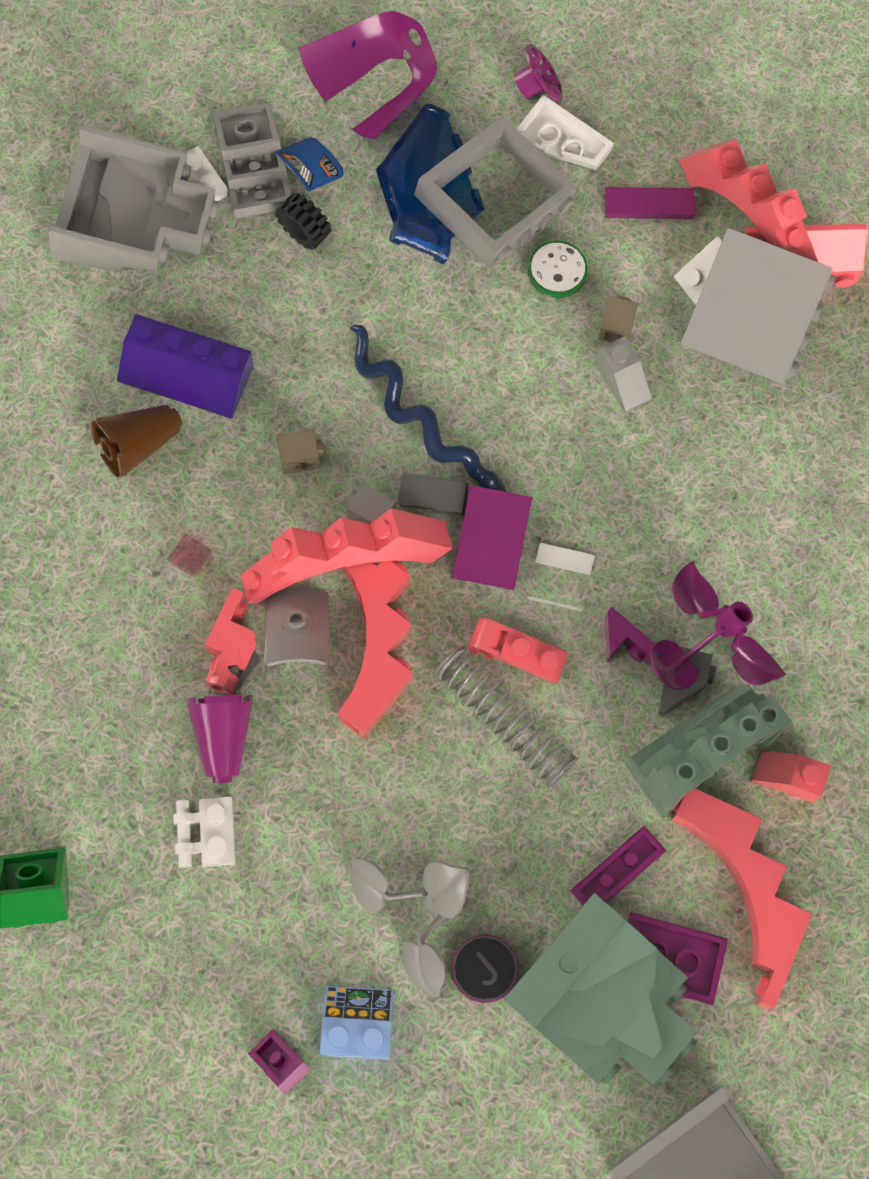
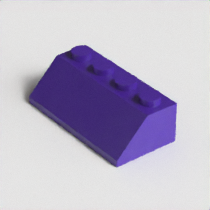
[117,314,254,419]

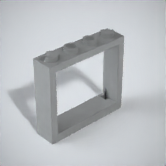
[414,116,577,268]

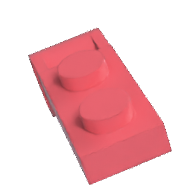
[467,618,568,684]

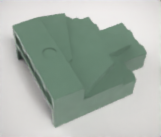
[625,684,792,818]
[504,893,698,1086]

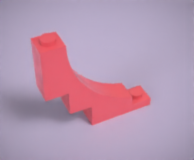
[671,788,812,1010]

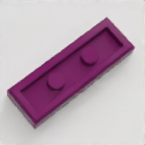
[605,187,695,219]
[570,826,666,906]

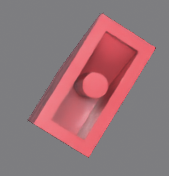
[751,750,831,803]

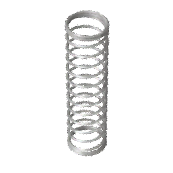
[435,646,578,788]

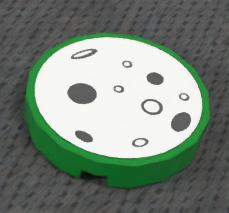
[528,240,588,299]

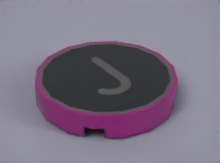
[451,934,519,1003]

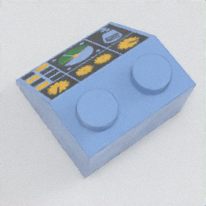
[320,986,394,1060]

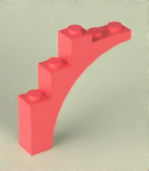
[679,139,818,262]
[241,508,453,604]
[338,561,413,739]

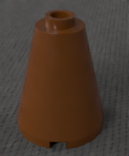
[90,405,182,477]

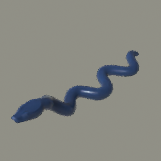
[350,325,506,492]

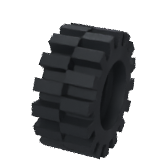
[275,193,332,250]

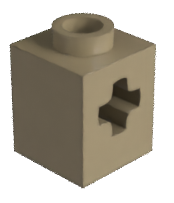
[598,296,639,343]
[277,429,325,474]

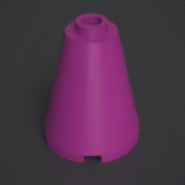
[187,695,253,783]

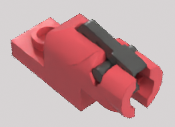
[205,588,260,695]

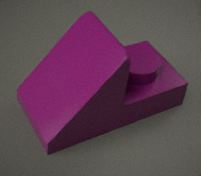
[604,607,655,665]
[248,1029,311,1095]

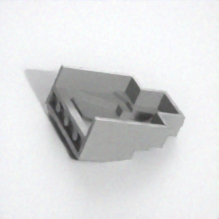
[48,124,220,273]

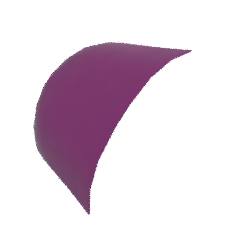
[298,11,437,139]

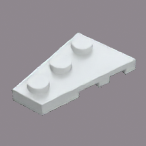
[517,95,614,170]

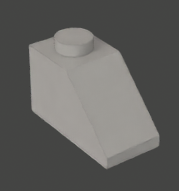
[595,336,652,413]

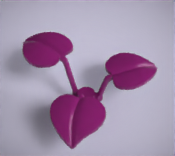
[650,561,786,690]

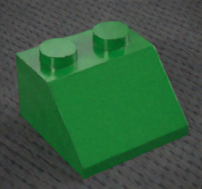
[0,847,70,929]

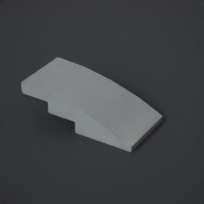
[213,102,291,219]

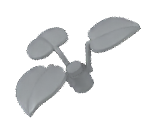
[350,858,470,997]

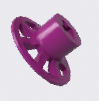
[514,44,563,102]

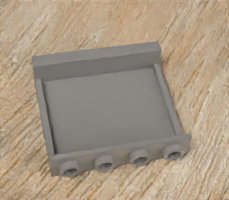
[680,227,836,385]
[608,1086,784,1179]

